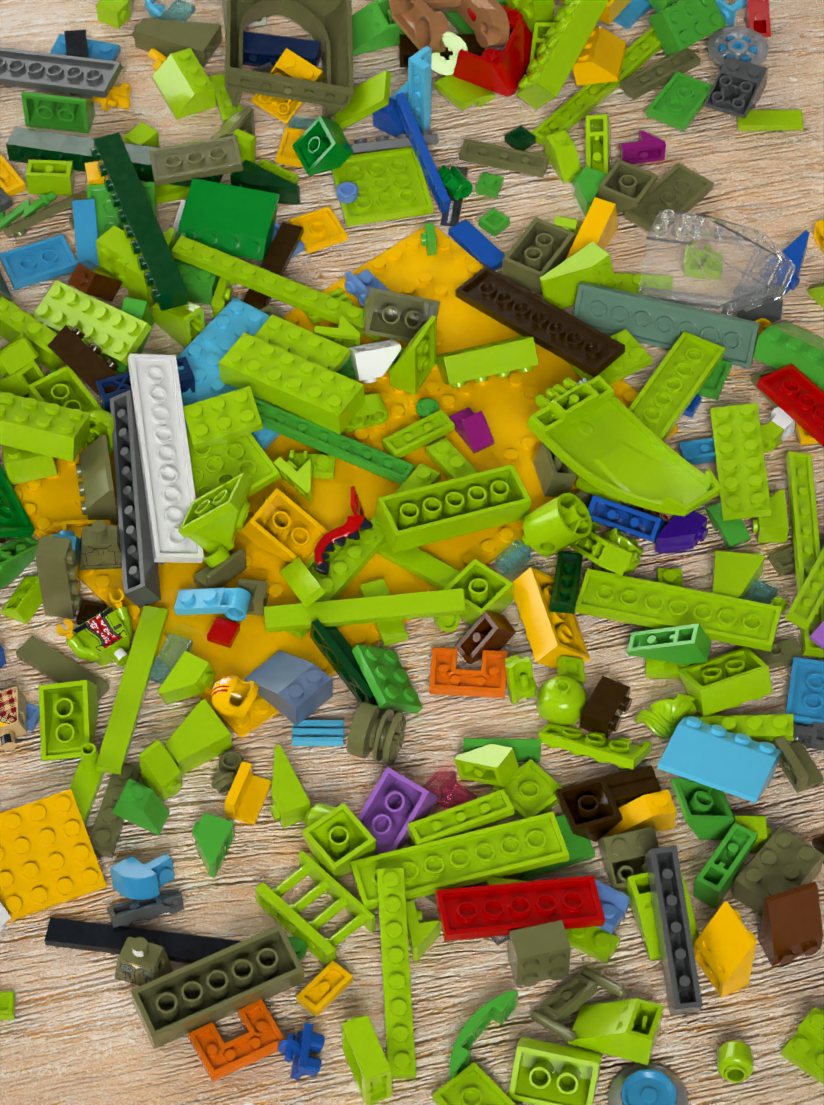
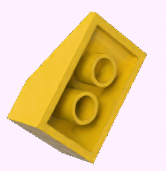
[240,488,329,565]

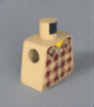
[0,686,27,751]

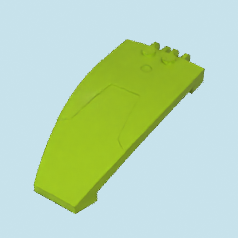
[527,375,722,516]

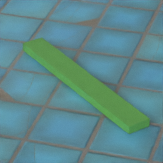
[254,398,415,485]

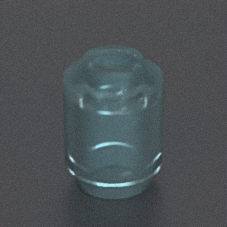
[495,540,532,575]

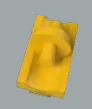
[93,83,132,111]

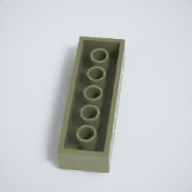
[130,924,304,1049]

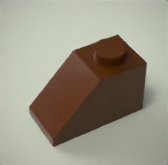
[455,611,516,664]

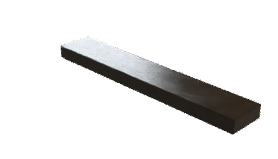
[243,222,304,310]

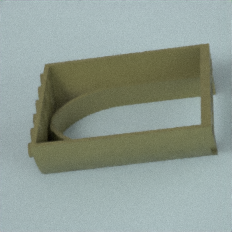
[225,0,354,120]

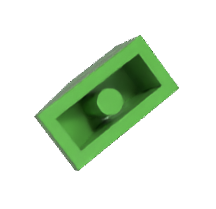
[573,166,607,217]
[112,778,169,836]
[192,813,235,878]

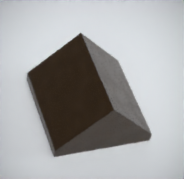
[554,777,622,842]

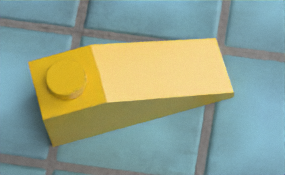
[600,789,677,839]

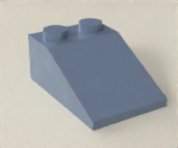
[244,650,333,726]

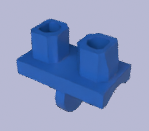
[278,1022,325,1080]

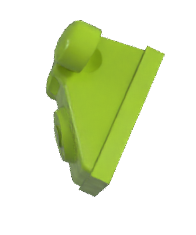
[178,472,251,568]

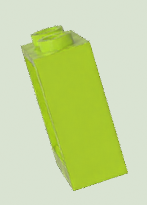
[341,1015,392,1105]

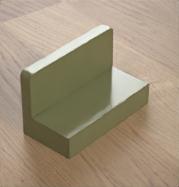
[193,548,247,589]
[774,736,824,793]

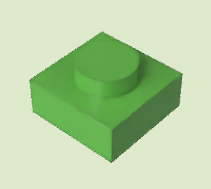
[476,172,504,198]
[478,208,510,237]
[421,223,437,256]

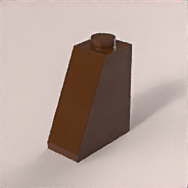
[68,261,122,302]

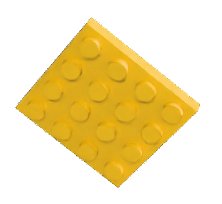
[0,789,107,924]

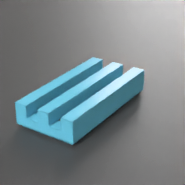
[292,720,344,746]

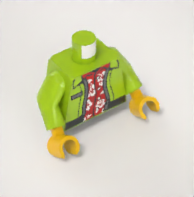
[56,588,133,666]

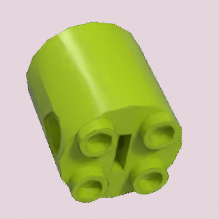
[522,493,592,558]

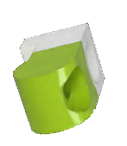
[761,406,795,453]

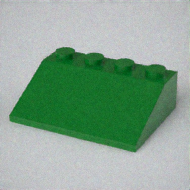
[176,178,280,261]

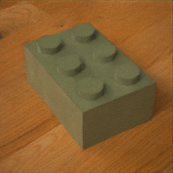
[502,217,575,295]
[732,827,824,916]

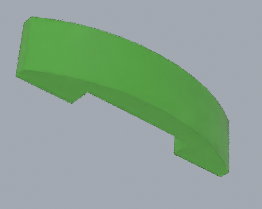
[449,990,518,1081]

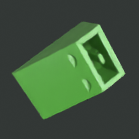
[352,0,405,56]

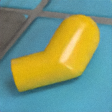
[148,48,167,72]

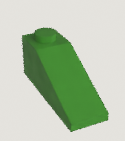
[0,536,39,589]
[627,623,711,665]
[693,823,758,909]

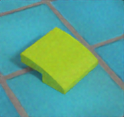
[435,74,495,111]

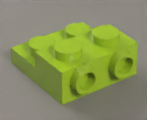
[781,1007,824,1084]

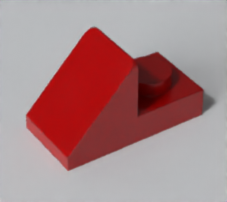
[744,0,771,37]

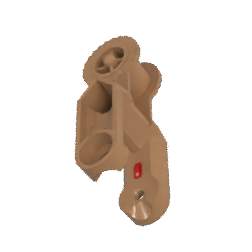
[388,0,510,53]

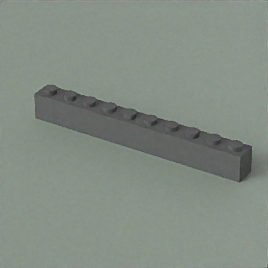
[110,390,161,608]

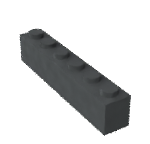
[645,846,703,1016]

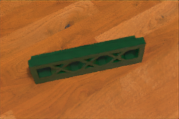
[310,619,378,706]

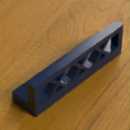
[95,357,195,413]

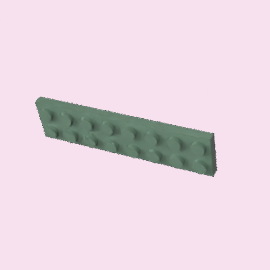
[573,281,760,368]

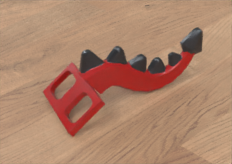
[314,486,373,575]

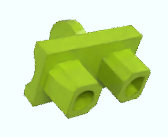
[505,655,537,704]

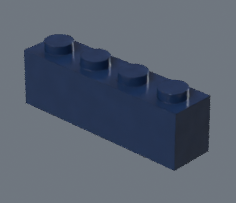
[243,31,321,68]

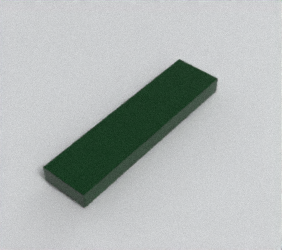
[550,551,583,614]

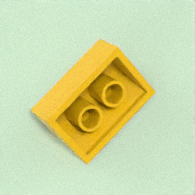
[572,27,627,86]

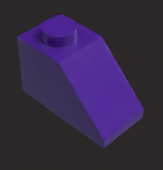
[655,511,708,554]

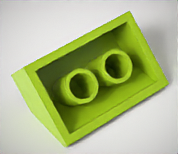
[152,48,216,120]
[678,647,772,716]
[508,1037,603,1105]

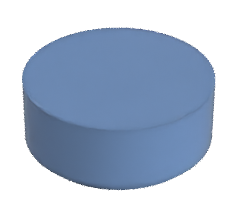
[336,182,358,203]

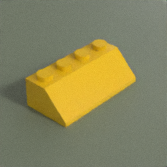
[512,567,590,669]

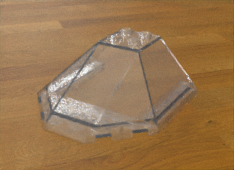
[638,209,796,316]

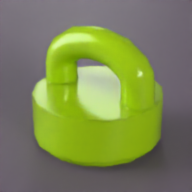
[434,615,460,632]

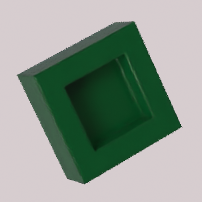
[505,126,536,151]

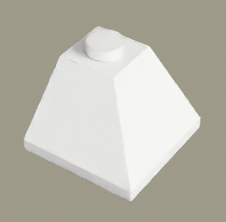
[348,339,401,383]

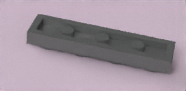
[350,131,439,154]

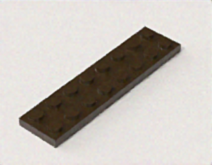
[455,266,625,378]

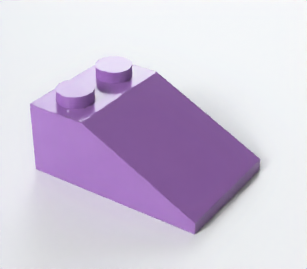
[357,767,438,854]

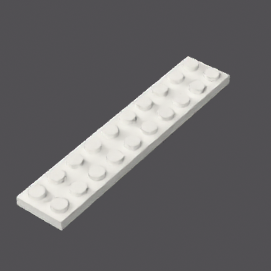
[128,353,204,563]

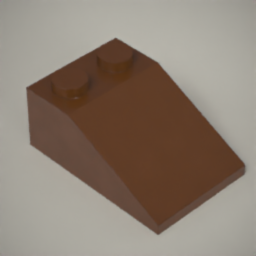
[758,881,823,966]

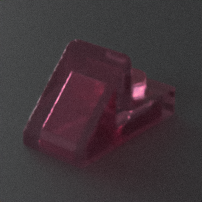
[423,771,477,809]

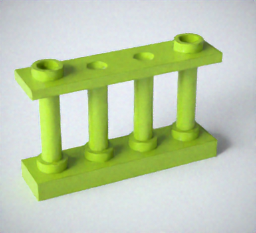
[255,850,376,967]

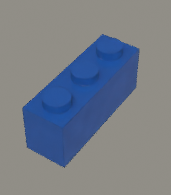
[588,495,665,544]

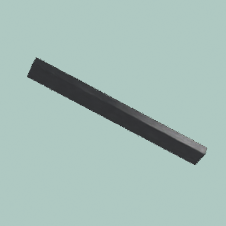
[45,917,241,963]

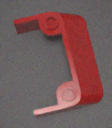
[453,4,533,96]

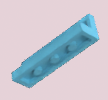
[408,46,432,132]

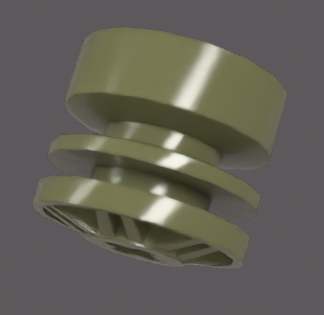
[347,702,406,766]

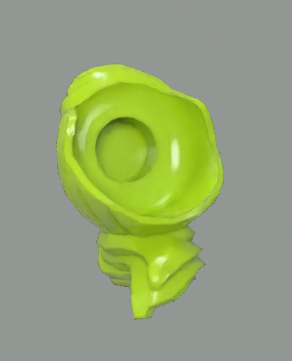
[605,528,644,575]
[635,693,697,739]

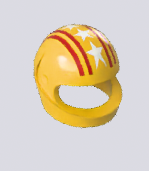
[211,675,259,719]

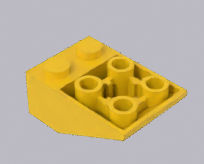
[251,48,323,125]
[694,901,757,998]

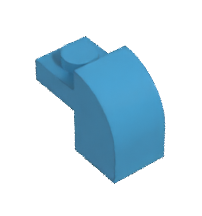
[110,853,175,900]

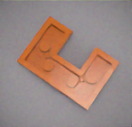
[429,647,508,698]
[188,999,285,1082]

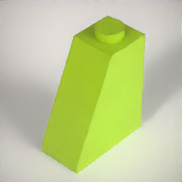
[152,302,205,348]
[712,551,765,599]
[165,699,232,775]

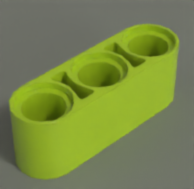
[341,393,389,434]

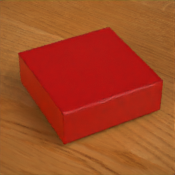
[207,617,240,648]

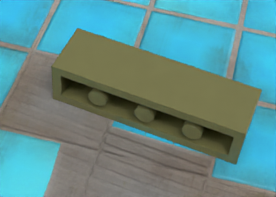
[35,535,83,619]

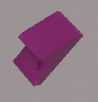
[620,130,666,164]
[449,407,494,453]

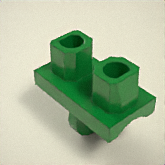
[438,165,473,201]

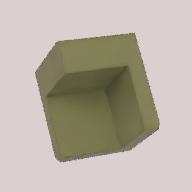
[237,578,269,616]

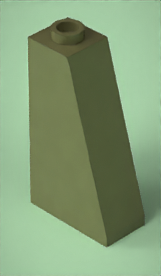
[133,18,222,67]

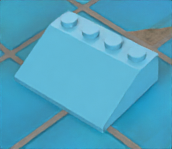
[657,716,782,803]

